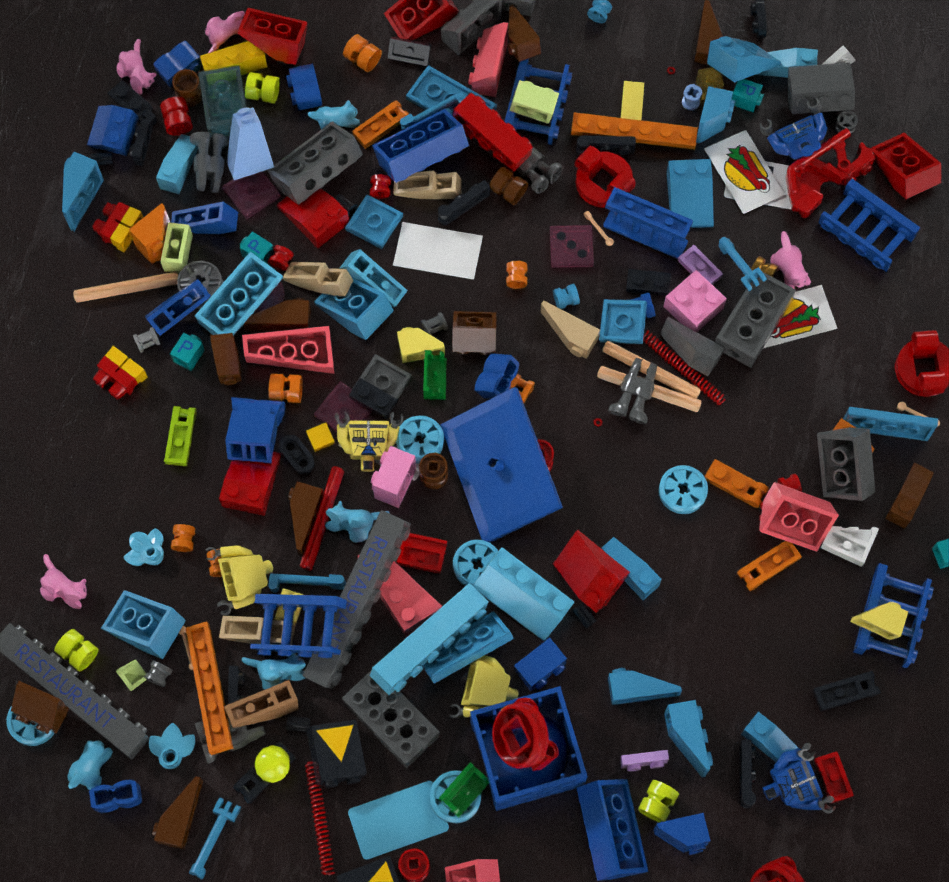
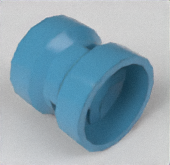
[553,284,580,309]

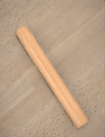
[74,272,178,302]
[603,341,701,399]
[597,366,701,412]

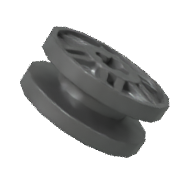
[177,260,224,309]

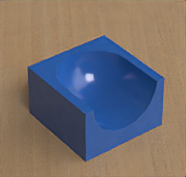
[470,686,587,811]

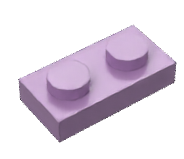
[678,245,723,285]
[620,750,669,771]

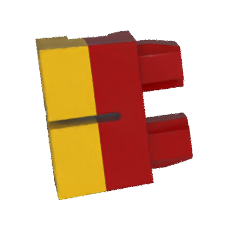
[92,202,144,253]
[93,346,148,400]

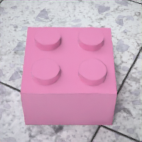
[663,270,727,332]
[371,446,416,508]

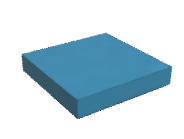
[345,194,403,249]
[599,299,647,344]

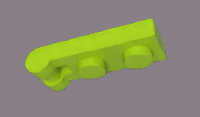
[164,406,197,466]

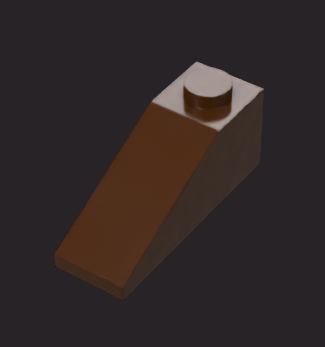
[694,0,723,65]
[507,5,541,62]
[243,298,311,332]
[210,333,242,385]
[885,462,934,529]
[288,481,323,556]
[152,776,203,850]

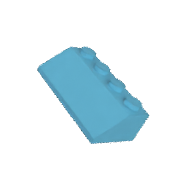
[195,252,284,336]
[473,547,574,641]

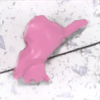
[205,11,245,53]
[117,39,156,95]
[770,231,811,289]
[40,554,87,609]

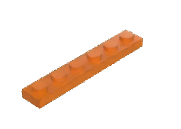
[571,112,698,150]
[186,621,234,755]

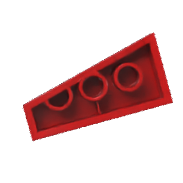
[453,92,533,172]

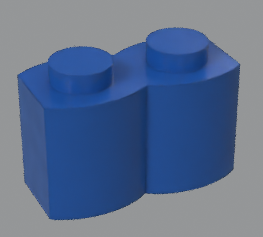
[153,41,202,88]
[286,63,322,111]
[475,354,519,399]
[89,780,143,813]

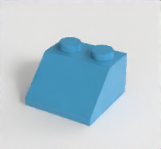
[696,86,735,143]

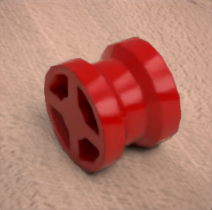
[370,174,391,199]
[268,245,294,271]
[777,474,802,492]

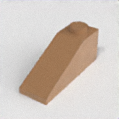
[224,680,299,728]

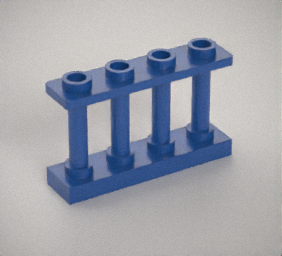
[505,58,572,145]
[819,179,920,271]
[603,187,693,259]
[853,563,934,668]
[250,594,347,658]

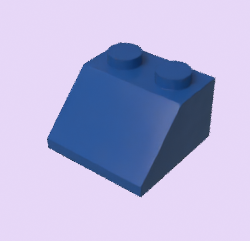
[87,105,139,156]
[653,813,710,855]

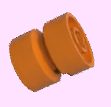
[343,34,382,72]
[269,374,303,403]

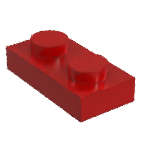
[814,751,854,804]

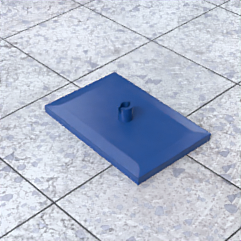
[440,387,563,543]

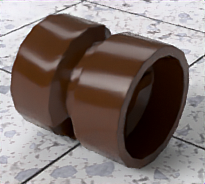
[173,69,203,107]
[490,166,528,205]
[419,453,448,490]

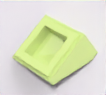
[116,660,146,691]

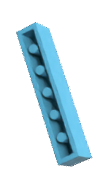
[370,583,489,695]

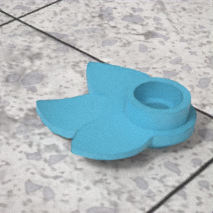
[124,528,164,566]
[149,723,196,769]

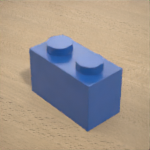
[514,638,567,691]

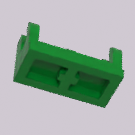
[423,350,447,400]
[439,762,489,818]

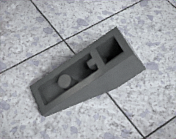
[660,317,725,376]

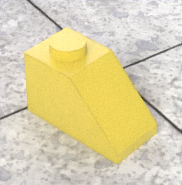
[397,327,445,363]
[851,602,908,640]

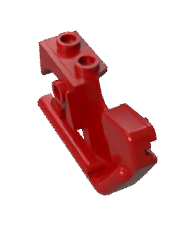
[785,128,875,218]

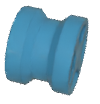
[587,0,612,23]

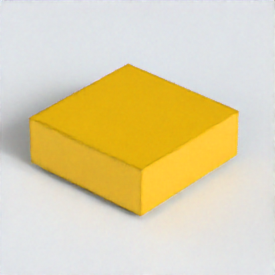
[306,423,335,452]

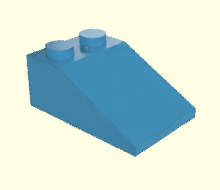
[707,36,781,82]
[62,152,104,231]
[667,159,714,228]
[314,278,394,340]
[101,590,186,659]

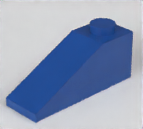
[171,202,238,234]
[145,279,211,336]

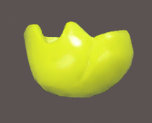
[255,745,290,783]

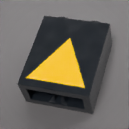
[307,719,367,788]
[336,856,399,882]

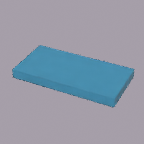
[406,65,497,139]
[843,407,938,441]
[422,611,514,683]

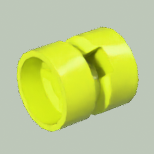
[245,72,280,104]
[54,629,99,672]
[638,780,679,823]

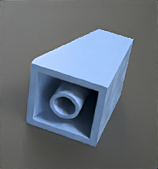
[226,107,274,180]

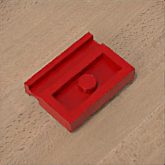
[397,533,448,574]

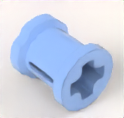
[682,84,702,111]

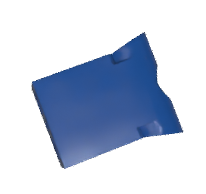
[225,397,286,463]

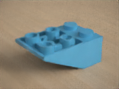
[664,700,713,777]

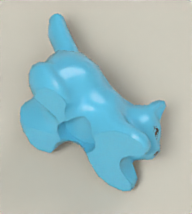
[308,100,360,129]
[325,501,390,543]
[242,653,306,690]
[67,740,113,790]

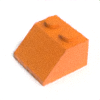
[129,203,170,264]

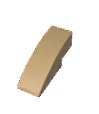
[393,170,462,199]
[283,262,354,296]
[219,616,295,645]

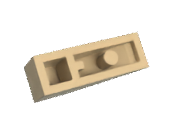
[541,300,600,359]

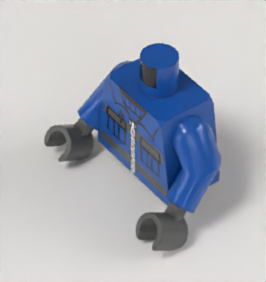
[760,98,827,160]
[762,743,836,814]

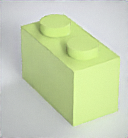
[509,80,559,124]
[161,222,193,273]

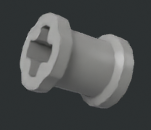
[133,327,161,353]

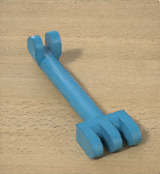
[400,91,466,130]
[719,237,767,291]
[268,573,346,593]
[189,798,241,879]

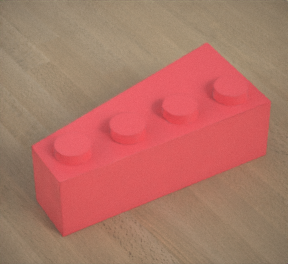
[242,326,335,374]
[358,555,442,637]

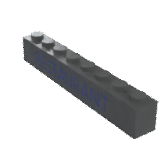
[302,510,411,689]
[0,623,150,760]

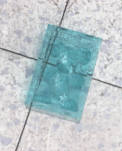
[198,66,247,138]

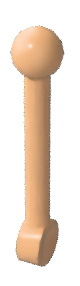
[584,211,614,246]
[897,402,940,427]
[179,626,193,670]

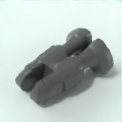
[190,132,229,193]
[517,147,564,194]
[608,358,657,425]
[195,718,266,764]

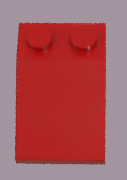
[384,0,459,40]
[238,8,308,65]
[870,133,941,199]
[277,182,349,249]
[219,452,281,516]
[553,530,630,613]

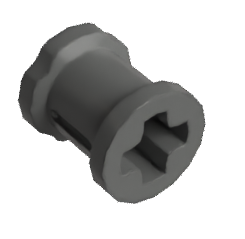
[421,312,448,336]

